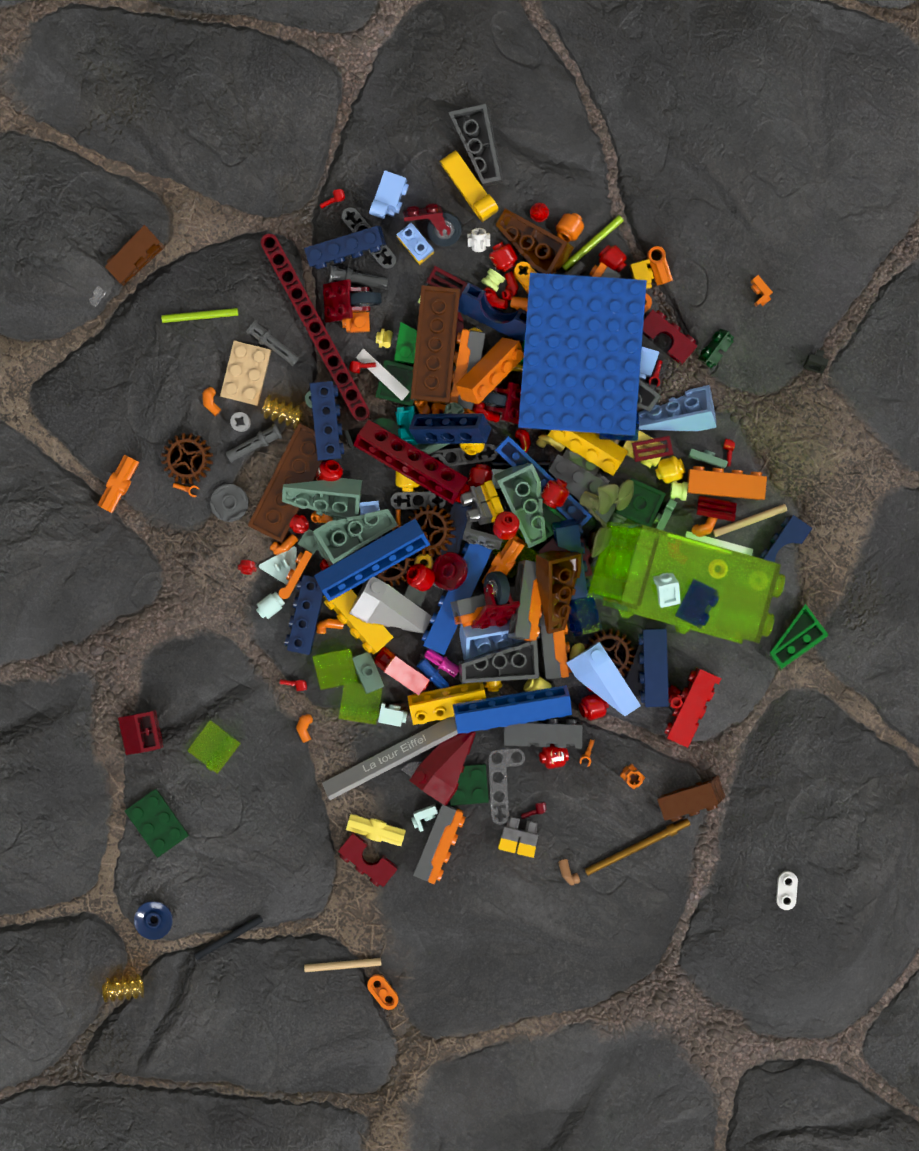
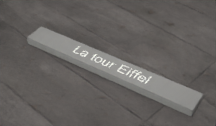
[322,717,458,800]

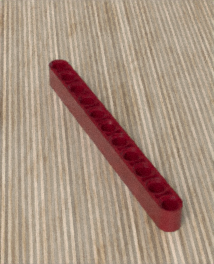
[261,234,370,422]

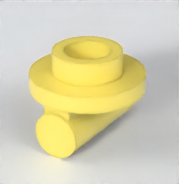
[376,329,393,348]

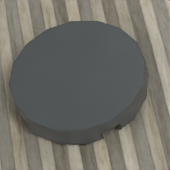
[210,484,249,522]

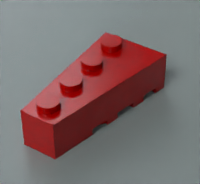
[664,667,722,748]

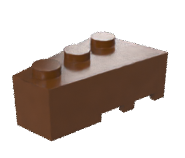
[105,225,165,286]
[657,775,726,822]

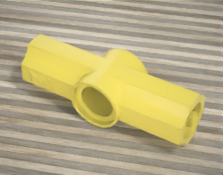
[346,814,406,846]

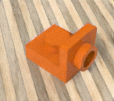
[751,275,773,307]
[342,312,370,333]

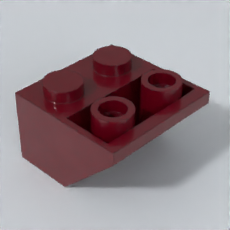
[118,710,164,755]

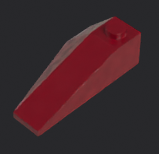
[409,731,476,806]

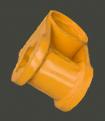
[513,262,537,293]

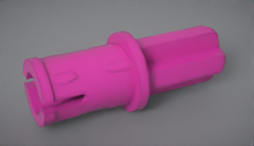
[424,649,459,678]

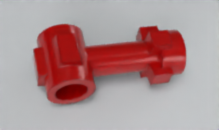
[668,685,683,709]

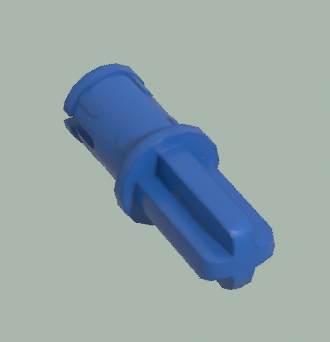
[416,658,449,689]

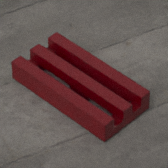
[426,266,468,299]
[631,436,673,462]
[696,496,737,522]

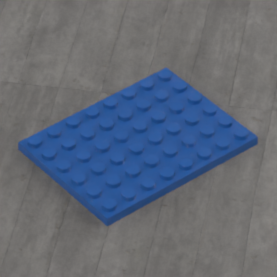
[518,273,647,436]

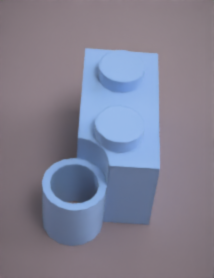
[369,171,409,219]

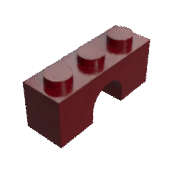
[643,310,697,365]
[338,832,398,887]

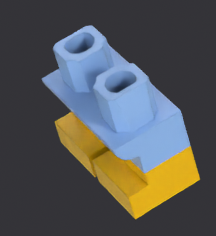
[396,222,434,265]

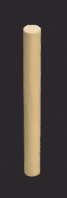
[713,504,787,537]
[304,958,381,972]

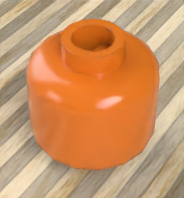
[556,213,584,242]

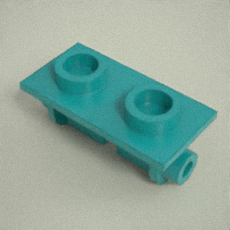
[395,406,417,445]

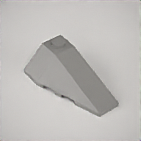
[349,577,432,634]

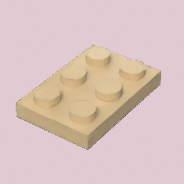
[220,341,272,406]

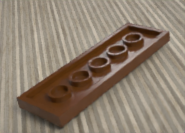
[411,285,460,404]
[248,423,324,543]

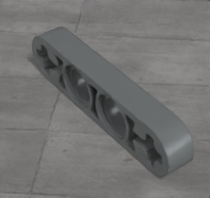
[342,207,396,270]
[429,444,498,467]

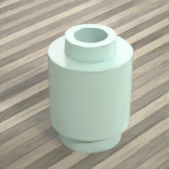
[256,592,285,619]

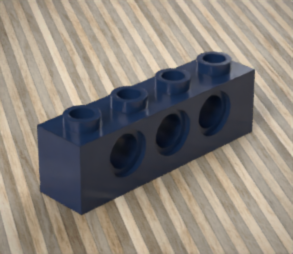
[409,413,491,444]

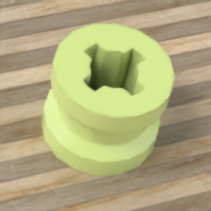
[481,269,505,292]
[670,481,688,501]

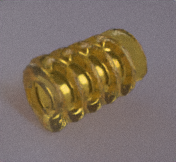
[261,394,304,429]
[102,974,144,1003]

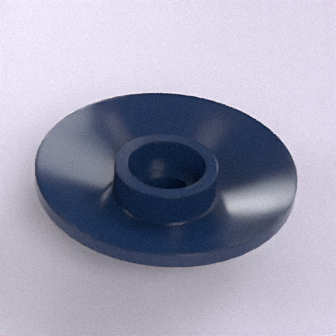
[134,901,173,940]

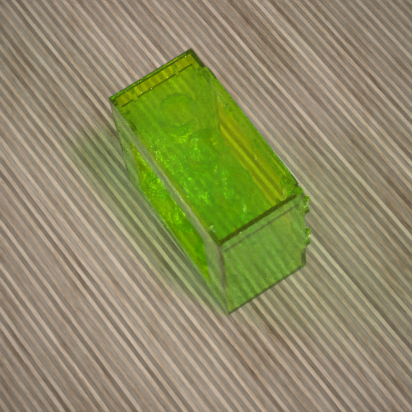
[587,522,785,644]

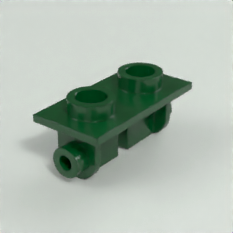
[698,328,734,368]

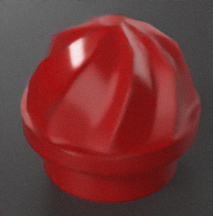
[530,203,549,222]
[289,514,309,533]

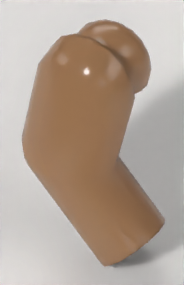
[558,859,580,885]

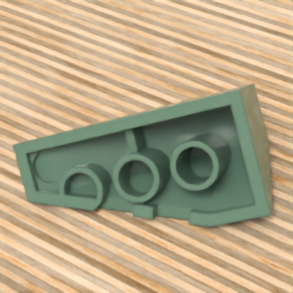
[494,463,546,548]
[282,478,362,520]
[312,509,398,567]

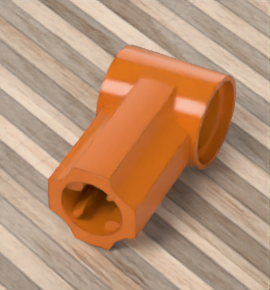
[646,246,673,286]

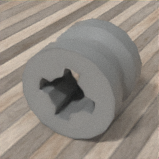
[230,412,251,432]

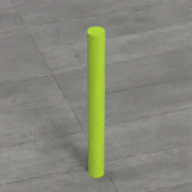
[562,215,624,271]
[161,308,239,323]

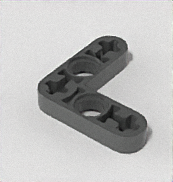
[390,453,446,509]

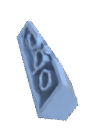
[636,385,716,431]
[459,620,540,660]

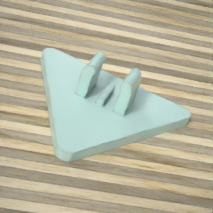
[259,546,297,588]

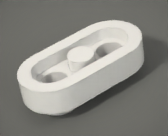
[776,871,798,910]

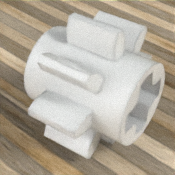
[467,228,490,252]

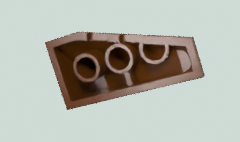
[496,208,574,274]
[536,551,581,634]

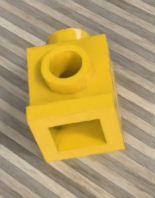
[629,259,654,290]

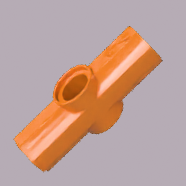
[98,455,140,513]
[482,536,526,589]
[619,764,645,789]

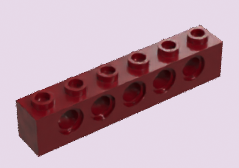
[353,420,468,504]

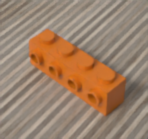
[455,337,524,404]
[687,466,767,500]

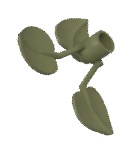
[579,479,634,558]

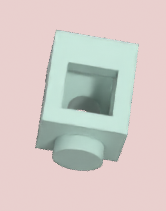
[378,702,408,727]

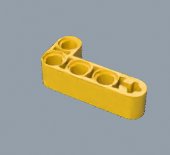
[439,150,498,222]

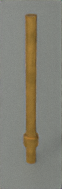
[585,818,691,876]

